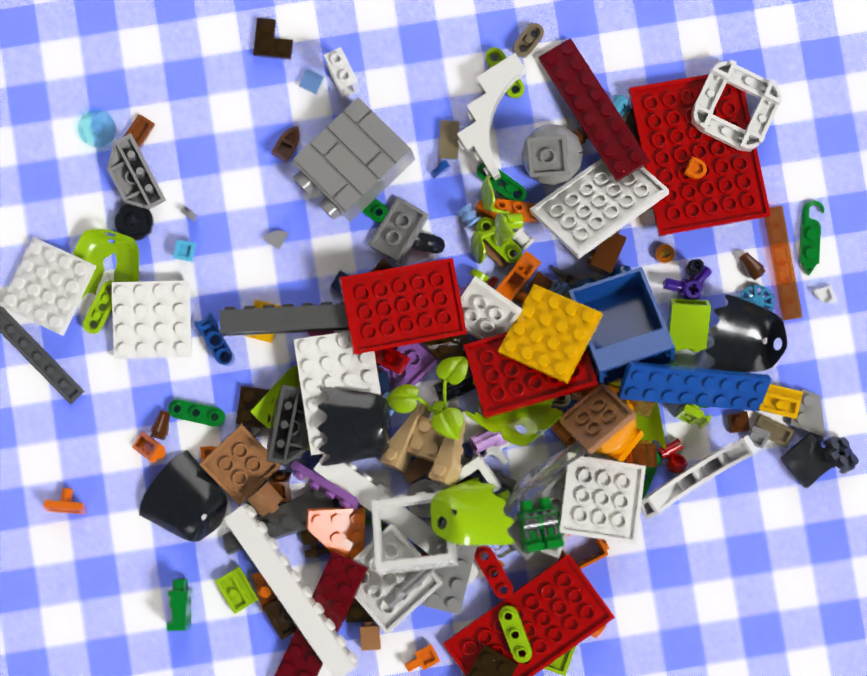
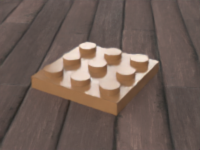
[558,382,637,454]
[199,423,282,506]

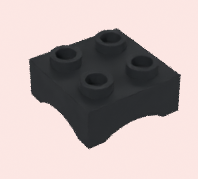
[779,434,832,488]

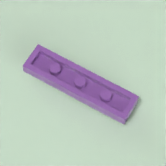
[290,460,360,511]

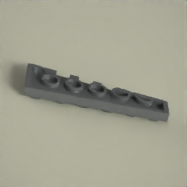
[222,489,335,555]

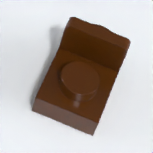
[269,471,292,502]

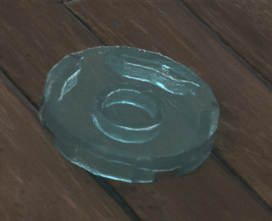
[77,109,117,148]

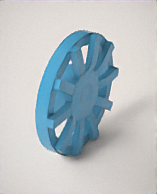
[739,285,775,311]

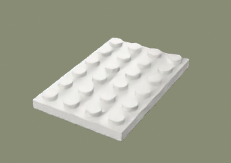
[530,159,669,259]
[293,331,389,456]

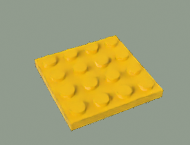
[498,284,603,383]

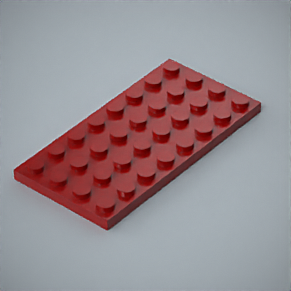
[443,553,615,676]

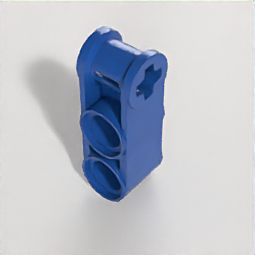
[194,312,235,367]

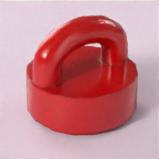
[666,454,688,473]

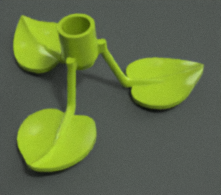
[471,175,523,264]
[387,356,468,440]

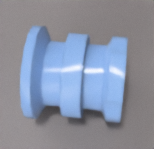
[457,204,482,229]

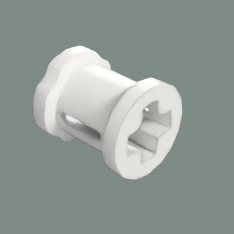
[512,227,536,251]

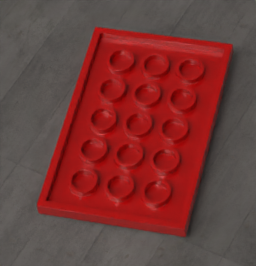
[339,258,467,355]
[464,332,598,419]

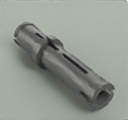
[461,454,517,492]

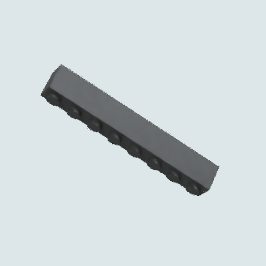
[219,301,348,336]

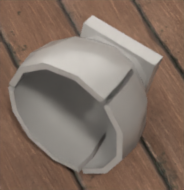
[522,123,583,186]

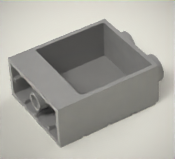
[292,97,416,223]

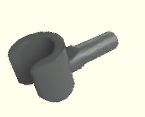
[552,266,578,287]

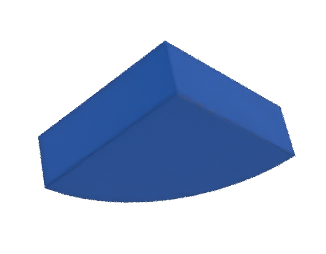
[430,160,450,179]

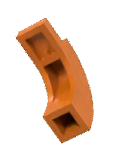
[495,251,542,301]

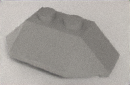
[107,133,167,210]

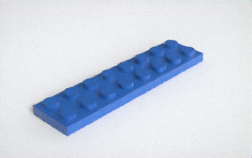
[617,361,771,411]

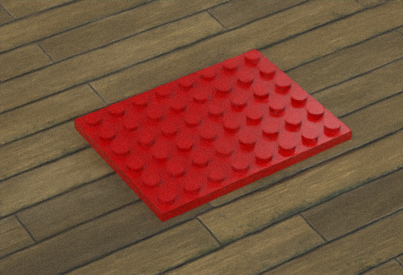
[628,74,771,237]

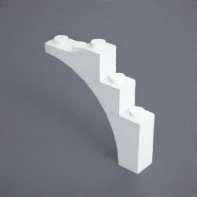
[457,53,526,181]
[640,435,759,520]

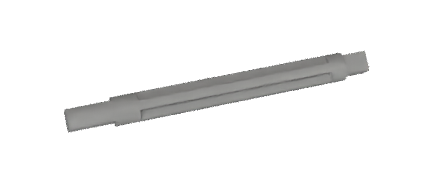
[383,541,462,609]

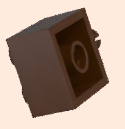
[585,229,627,277]

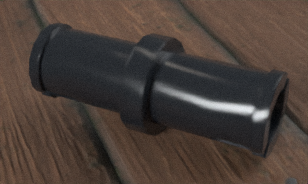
[685,259,704,275]

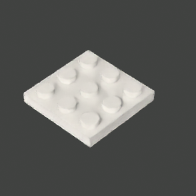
[460,276,523,340]

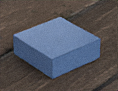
[299,69,324,95]

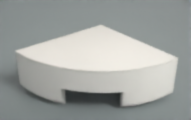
[812,284,837,304]

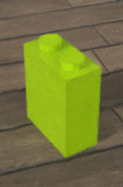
[667,298,711,352]

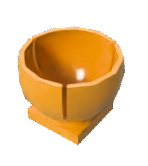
[595,392,644,462]

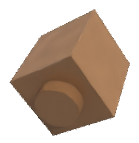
[247,482,283,517]
[360,621,381,651]

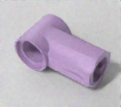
[468,429,508,454]

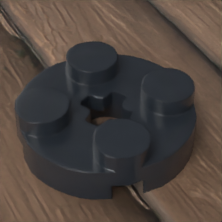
[115,204,154,241]
[823,436,859,474]

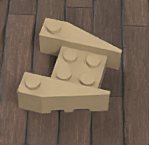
[380,403,466,488]

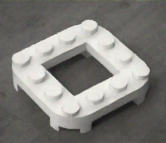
[691,60,783,152]

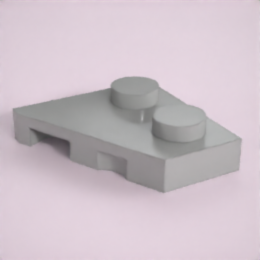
[788,389,826,438]

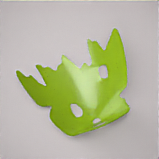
[465,399,563,447]

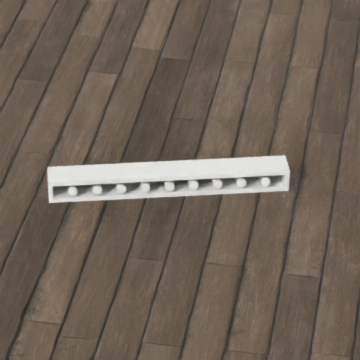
[313,453,481,584]
[224,504,359,676]

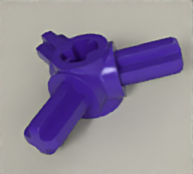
[663,265,712,300]

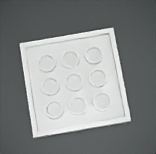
[0,237,97,336]
[112,280,192,359]
[559,454,646,544]
[354,523,444,635]

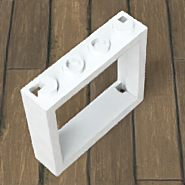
[371,489,458,575]

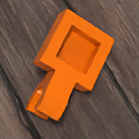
[405,643,440,672]

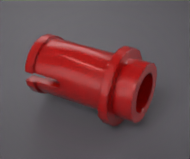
[657,438,684,459]

